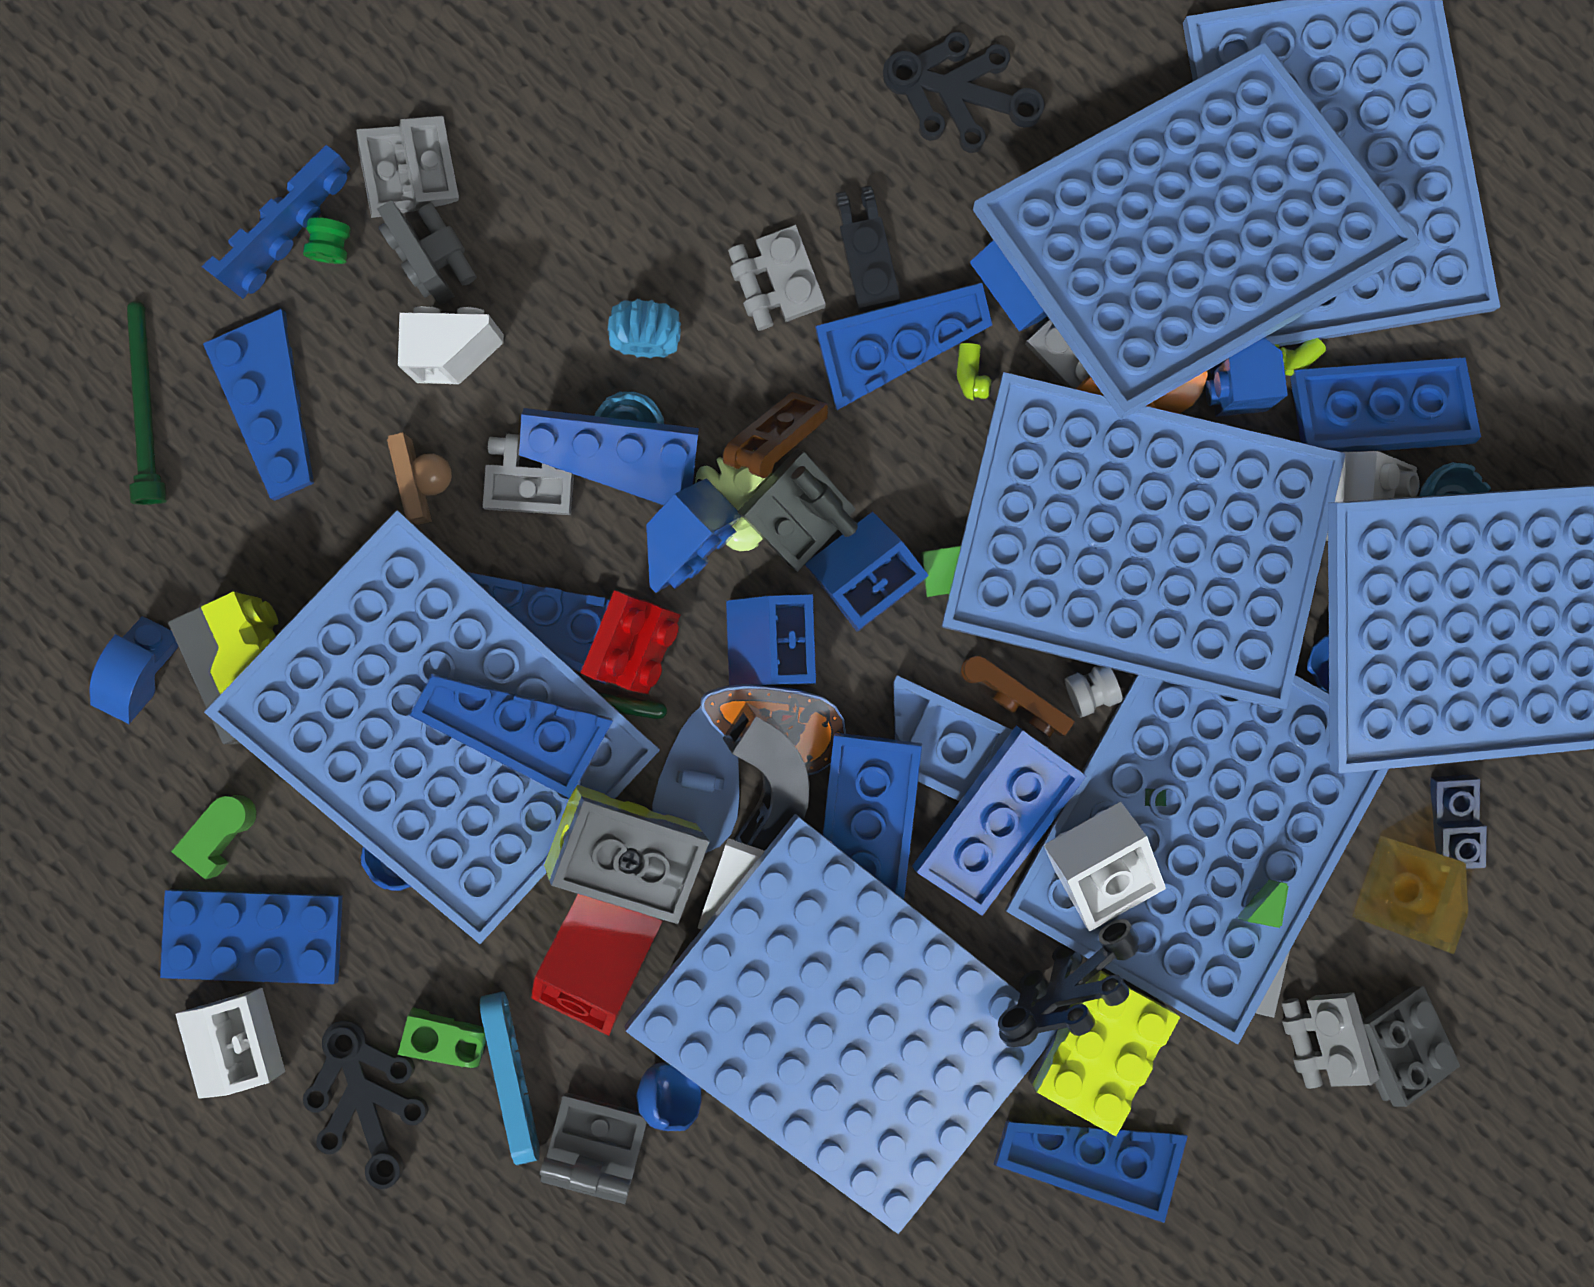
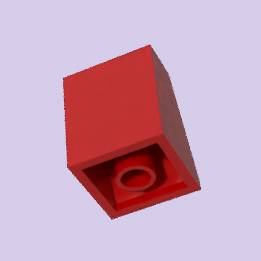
[531,894,663,1036]

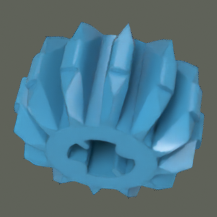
[608,299,681,359]

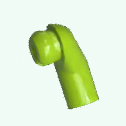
[1275,338,1326,376]
[957,343,991,400]

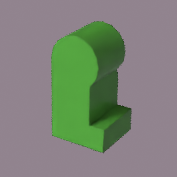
[171,795,256,879]
[398,1007,486,1068]

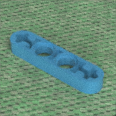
[480,992,540,1165]

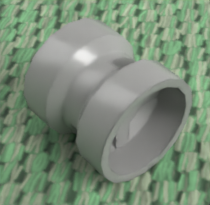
[1065,665,1122,718]

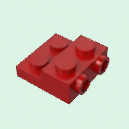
[580,590,681,694]

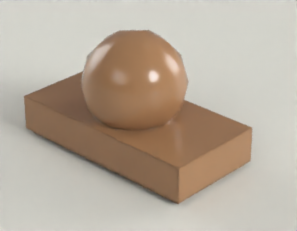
[387,432,452,525]

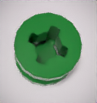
[303,218,351,264]

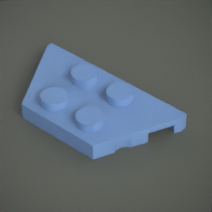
[893,675,1047,801]

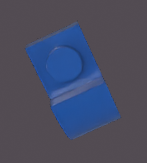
[90,616,179,724]

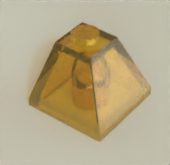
[1352,836,1468,954]

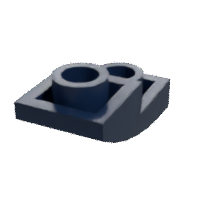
[1430,775,1487,870]

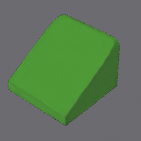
[920,546,961,597]
[1238,879,1289,928]

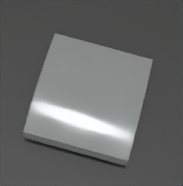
[356,116,459,218]

